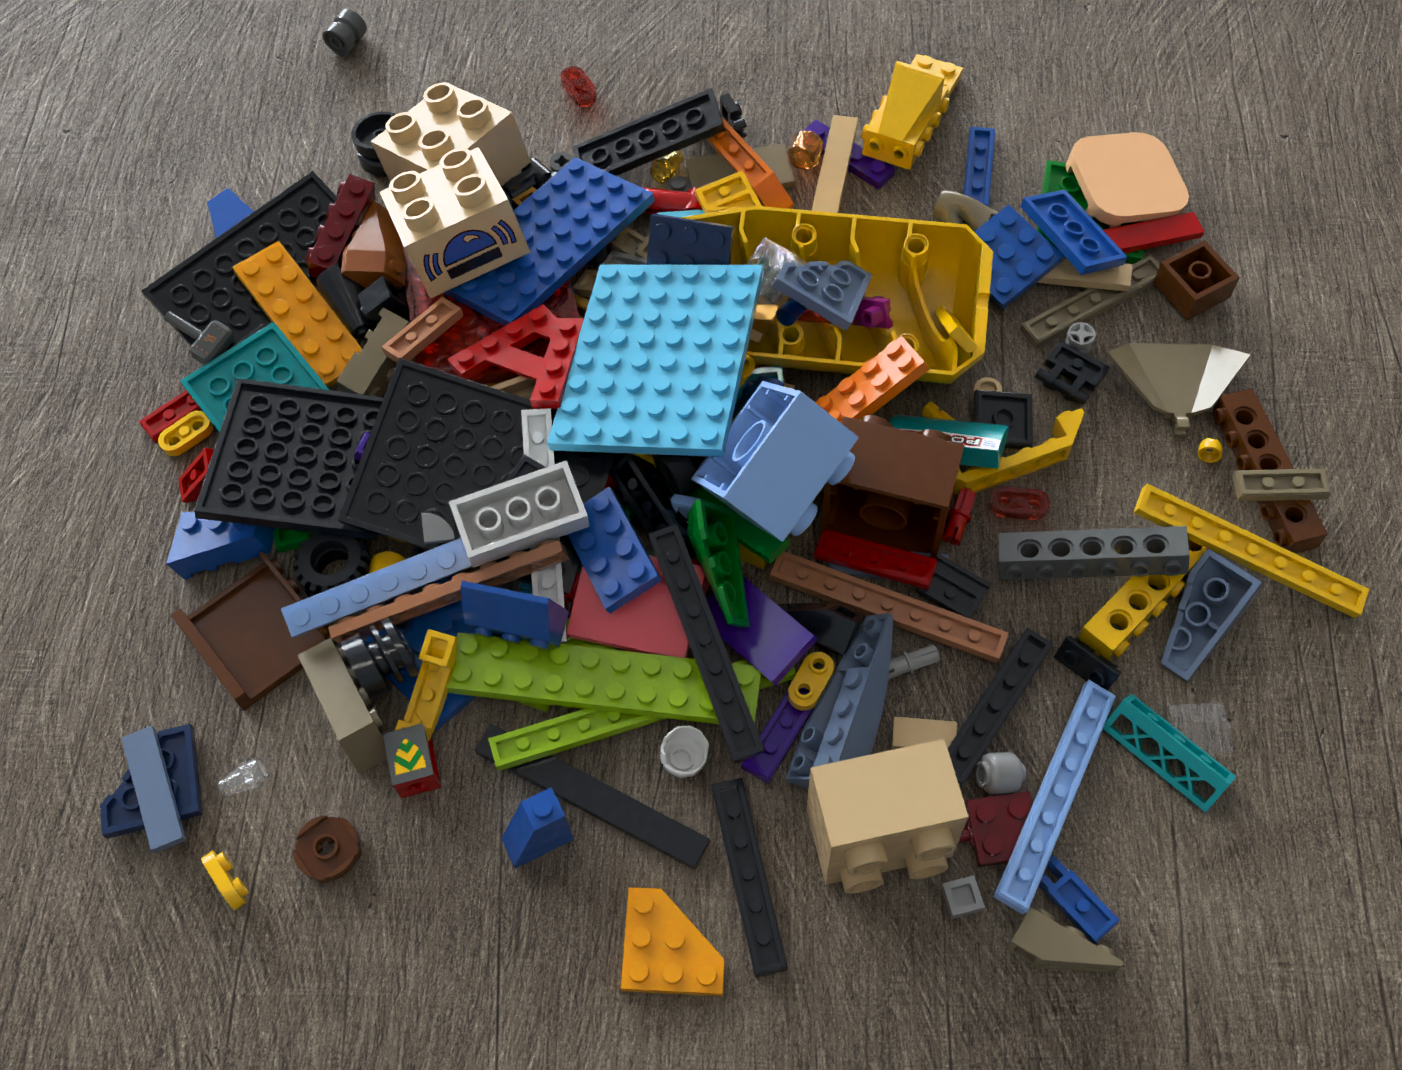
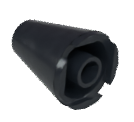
[315,264,377,340]

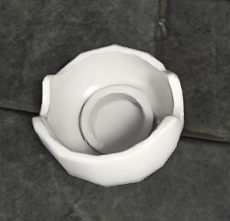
[660,725,709,778]

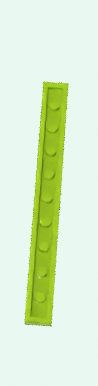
[488,659,796,771]

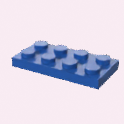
[1020,190,1127,275]
[567,486,662,614]

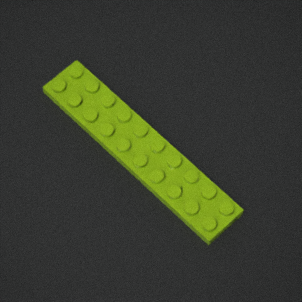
[446,632,762,724]

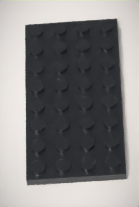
[141,171,338,352]

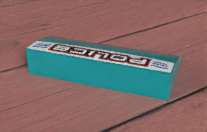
[889,414,1009,469]

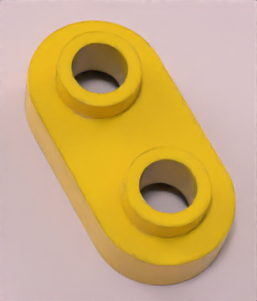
[158,411,213,456]
[788,652,834,711]
[201,850,249,911]

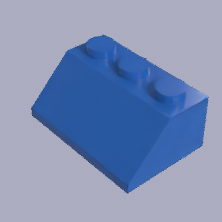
[460,581,569,650]

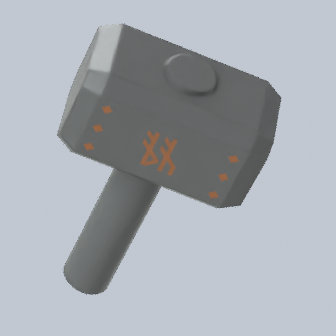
[164,311,234,365]

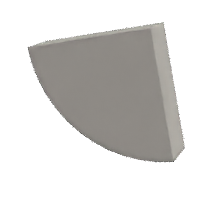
[421,513,455,545]

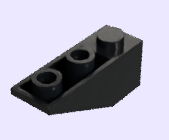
[777,602,864,655]

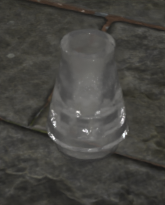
[218,757,269,797]

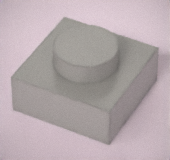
[941,875,985,919]

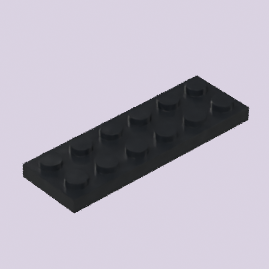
[572,88,726,176]

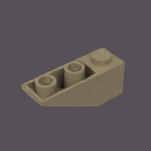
[1007,907,1124,973]

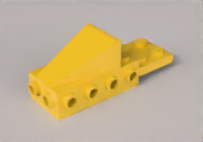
[861,54,963,170]

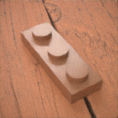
[381,297,464,363]

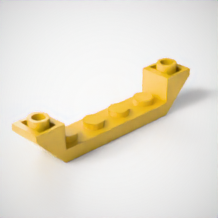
[954,408,1085,495]

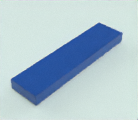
[963,127,995,207]

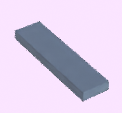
[121,726,186,853]

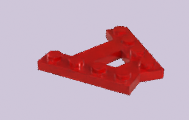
[448,304,584,409]

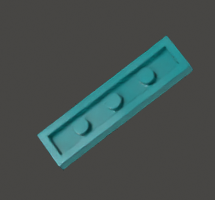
[1103,694,1237,812]

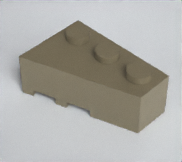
[337,307,420,397]

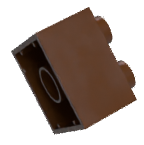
[821,415,965,559]

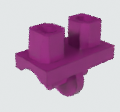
[851,296,893,329]

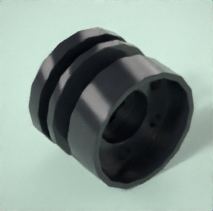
[340,618,418,700]

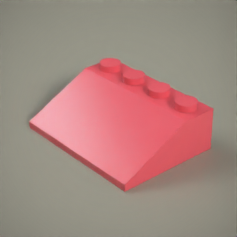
[566,555,708,658]

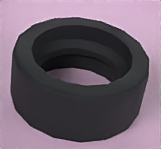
[652,454,700,496]

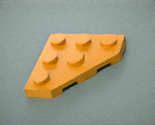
[621,887,725,996]

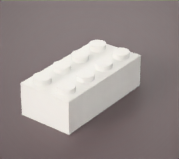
[449,460,589,568]

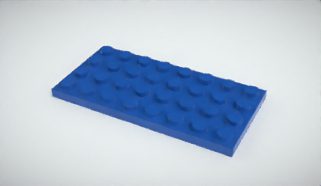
[443,157,655,326]

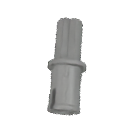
[888,644,940,680]

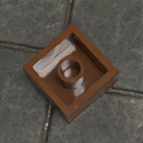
[1153,240,1240,320]

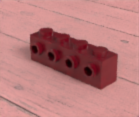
[305,173,376,278]

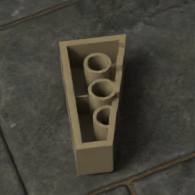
[297,638,387,774]

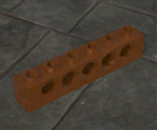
[1213,388,1328,553]

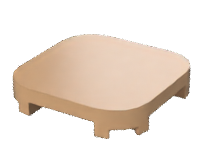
[1065,132,1189,229]

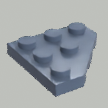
[772,261,872,331]

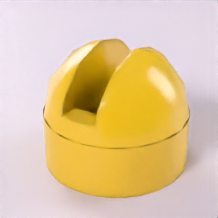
[1198,438,1223,463]

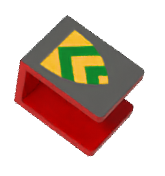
[383,724,442,799]

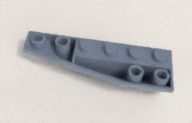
[785,613,893,789]

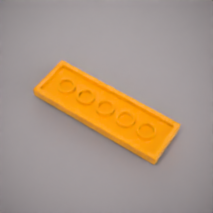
[232,241,362,388]

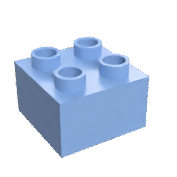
[691,381,859,542]

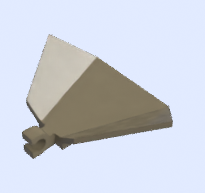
[1107,343,1251,438]

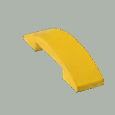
[395,629,458,742]

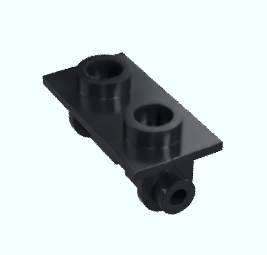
[1053,635,1122,691]

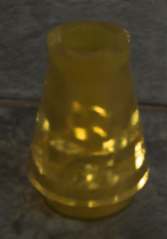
[650,150,684,183]

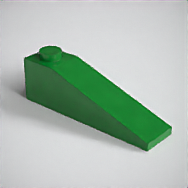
[687,499,750,628]

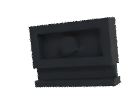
[916,554,992,619]

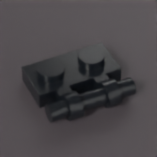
[1035,341,1109,405]

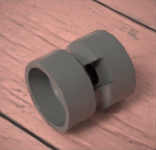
[322,9,367,56]

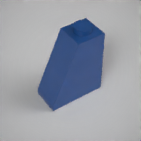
[207,188,254,238]
[501,787,574,868]

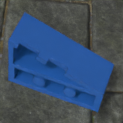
[166,512,275,580]

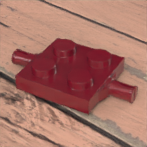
[959,791,1033,867]

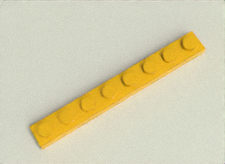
[1133,483,1369,618]

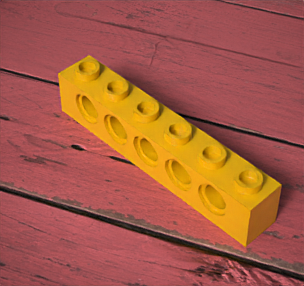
[1079,539,1218,661]

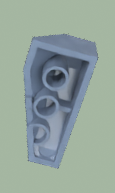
[1161,548,1262,682]

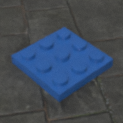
[974,204,1064,310]

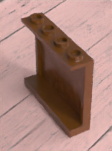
[171,552,335,711]

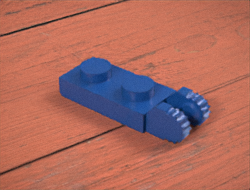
[1038,854,1120,944]

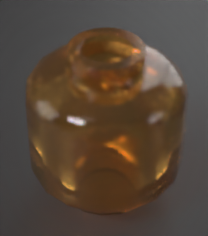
[787,130,824,170]

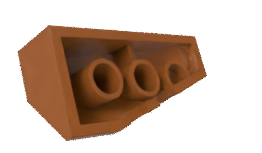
[341,201,407,288]

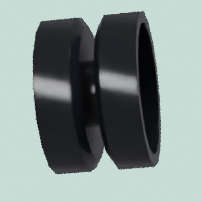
[351,111,396,176]

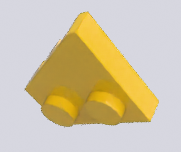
[695,170,762,213]

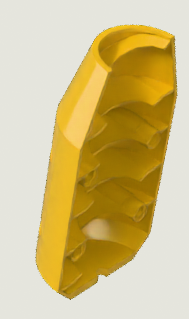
[680,206,993,384]

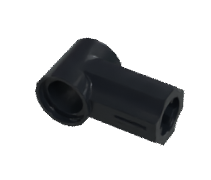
[501,158,553,202]

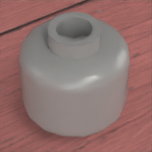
[975,752,1026,795]

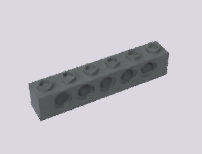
[998,526,1190,581]

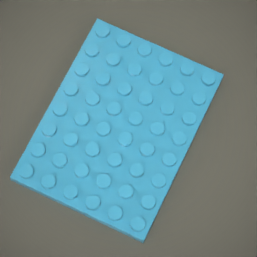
[547,264,764,457]

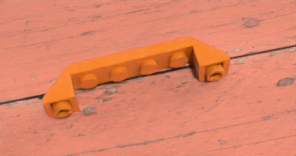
[701,116,794,209]

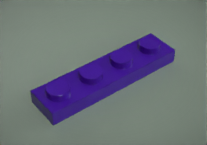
[800,119,895,190]

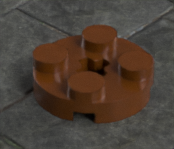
[293,815,362,883]

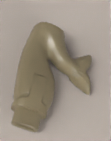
[933,190,998,231]

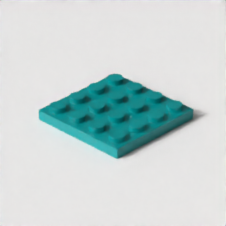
[180,322,329,433]

